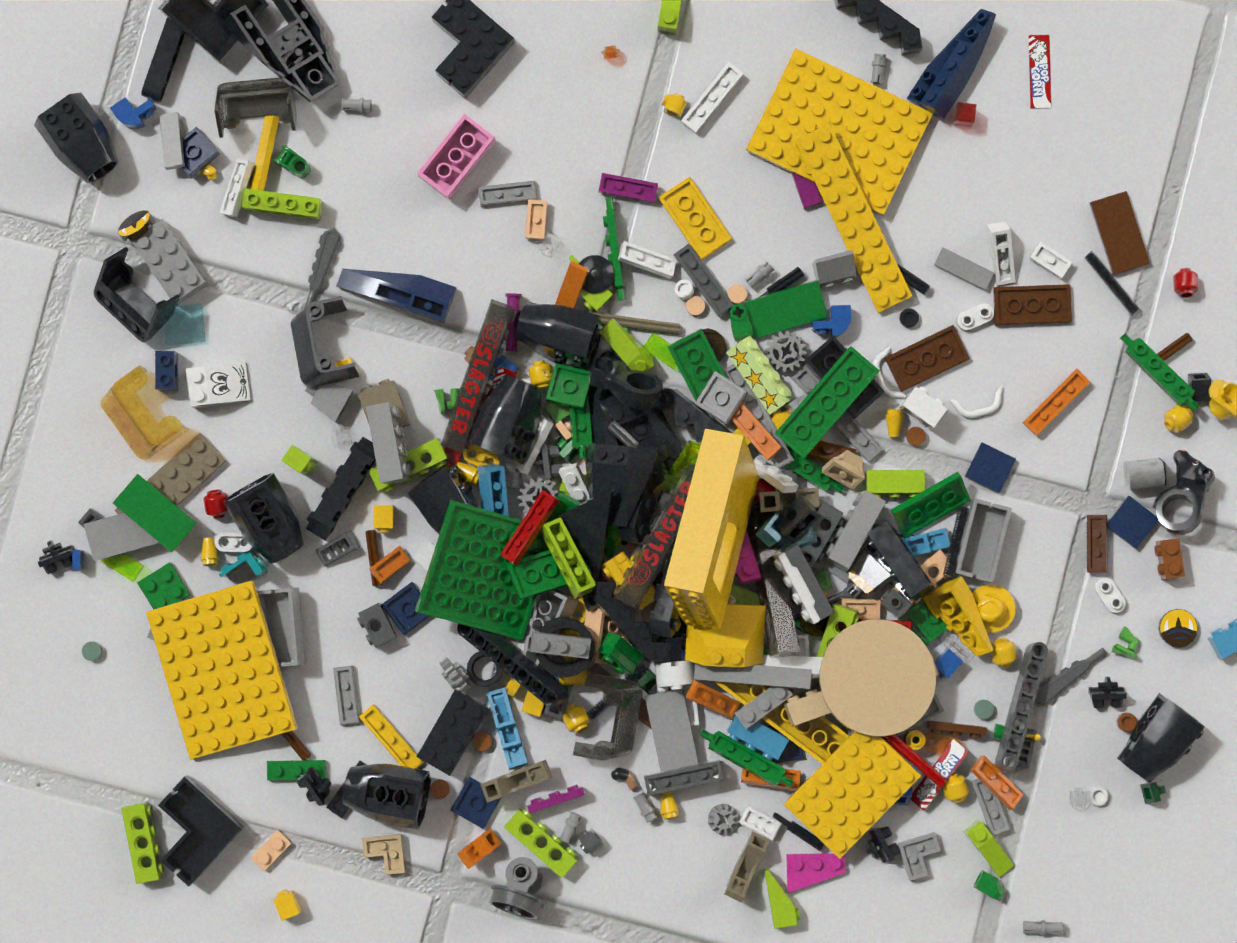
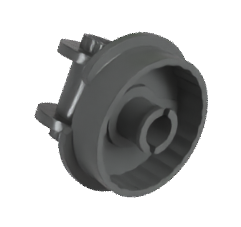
[489,857,544,919]

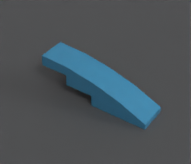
[869,528,952,556]
[487,687,528,770]

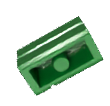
[598,633,642,675]

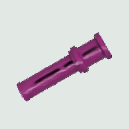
[504,293,522,352]

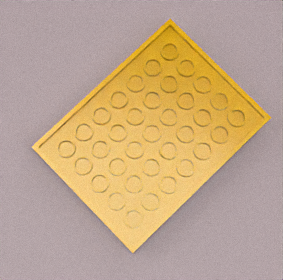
[746,48,933,216]
[146,580,298,760]

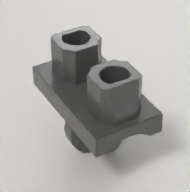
[532,444,563,480]

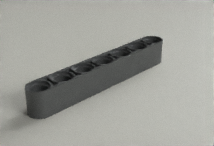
[995,642,1048,771]

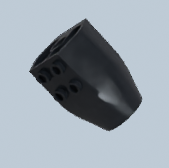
[34,92,118,183]
[516,302,603,370]
[467,374,541,465]
[407,462,479,534]
[223,473,304,564]
[1117,693,1205,782]
[343,763,431,829]

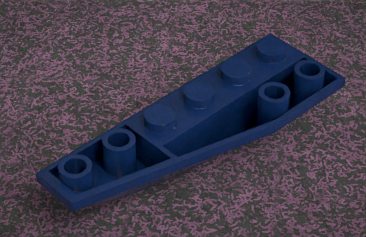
[906,9,996,120]
[336,268,457,324]

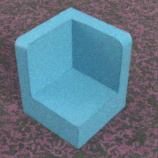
[755,514,782,547]

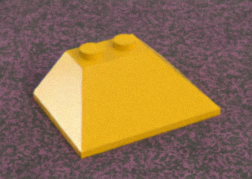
[685,604,766,667]

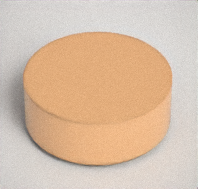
[728,284,747,304]
[686,296,705,316]

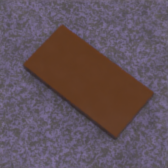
[1089,191,1150,275]
[993,284,1072,326]
[884,325,970,392]

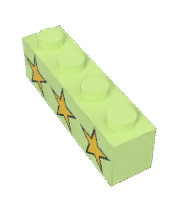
[726,336,794,415]

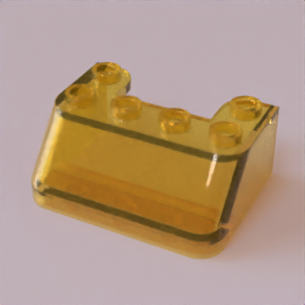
[101,365,189,459]

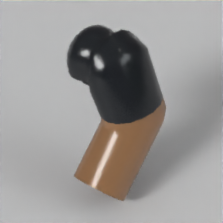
[611,767,638,790]

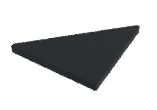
[557,488,614,579]

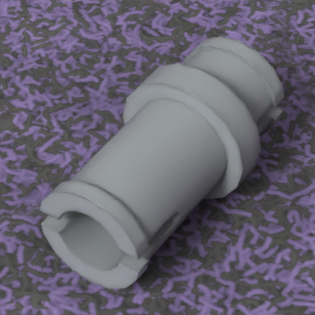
[871,54,887,84]
[342,98,372,113]
[745,261,774,289]
[633,792,658,823]
[559,812,582,843]

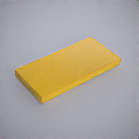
[658,176,732,261]

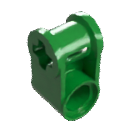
[273,145,311,178]
[729,304,754,342]

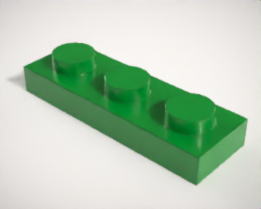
[267,760,326,780]

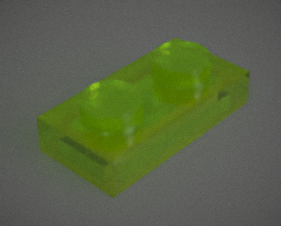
[643,332,677,370]
[100,553,144,582]

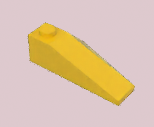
[923,576,993,657]

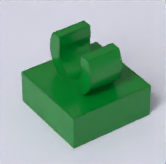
[557,439,579,463]

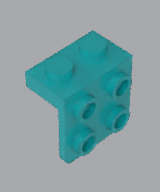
[219,552,269,578]

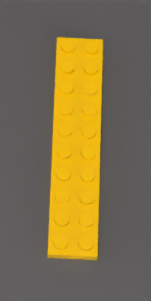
[795,123,912,313]

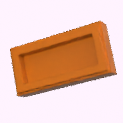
[369,545,411,584]

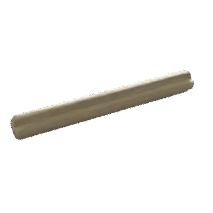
[589,312,681,334]

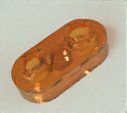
[924,733,962,754]

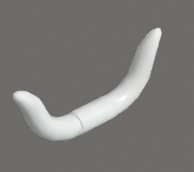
[873,347,906,398]
[950,387,1003,418]

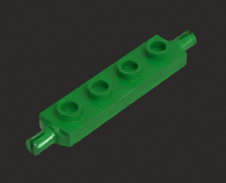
[603,198,626,301]
[1119,333,1200,411]
[569,366,592,460]
[760,446,845,493]
[700,729,794,788]

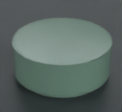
[82,641,102,661]
[974,700,994,719]

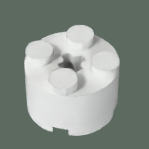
[655,660,694,691]

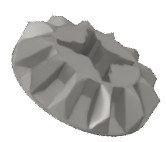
[708,804,739,835]

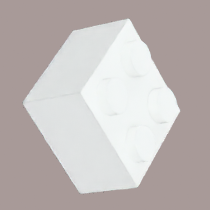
[899,386,947,430]

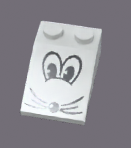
[186,362,251,408]

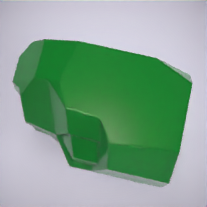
[973,870,1004,901]

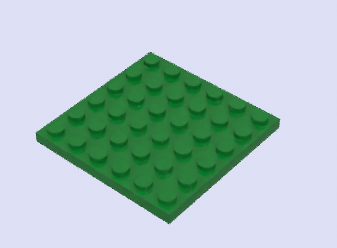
[415,500,549,640]

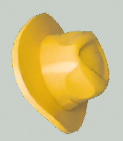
[1209,380,1237,420]
[972,585,1016,633]

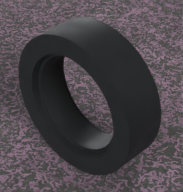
[535,617,595,677]

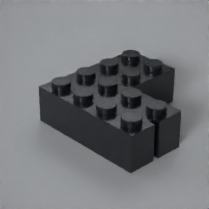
[158,0,269,62]
[432,0,515,99]
[158,775,244,887]

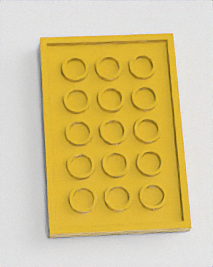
[783,732,921,859]

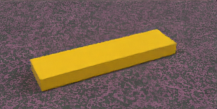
[249,116,279,191]
[359,704,424,769]

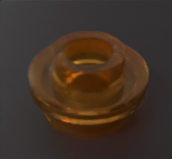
[601,45,620,59]

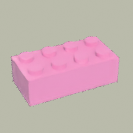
[417,114,496,200]

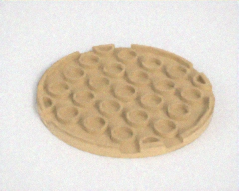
[819,619,936,737]

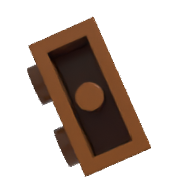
[1154,538,1185,579]

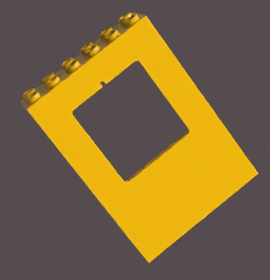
[664,429,759,630]

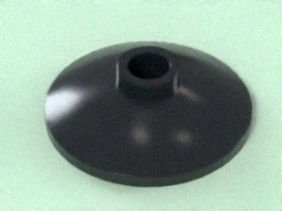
[579,255,614,293]

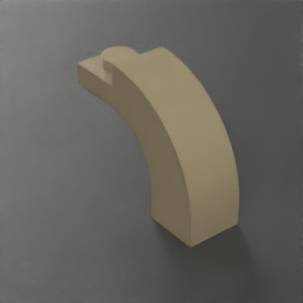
[759,487,820,512]
[480,760,553,802]
[724,831,770,903]

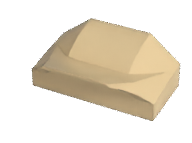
[822,450,865,490]

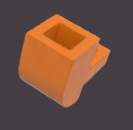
[457,828,502,869]

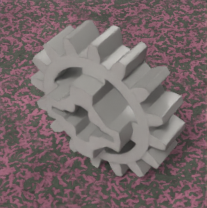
[765,331,807,373]
[518,477,558,513]
[439,657,472,694]

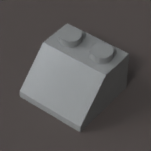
[812,250,857,288]

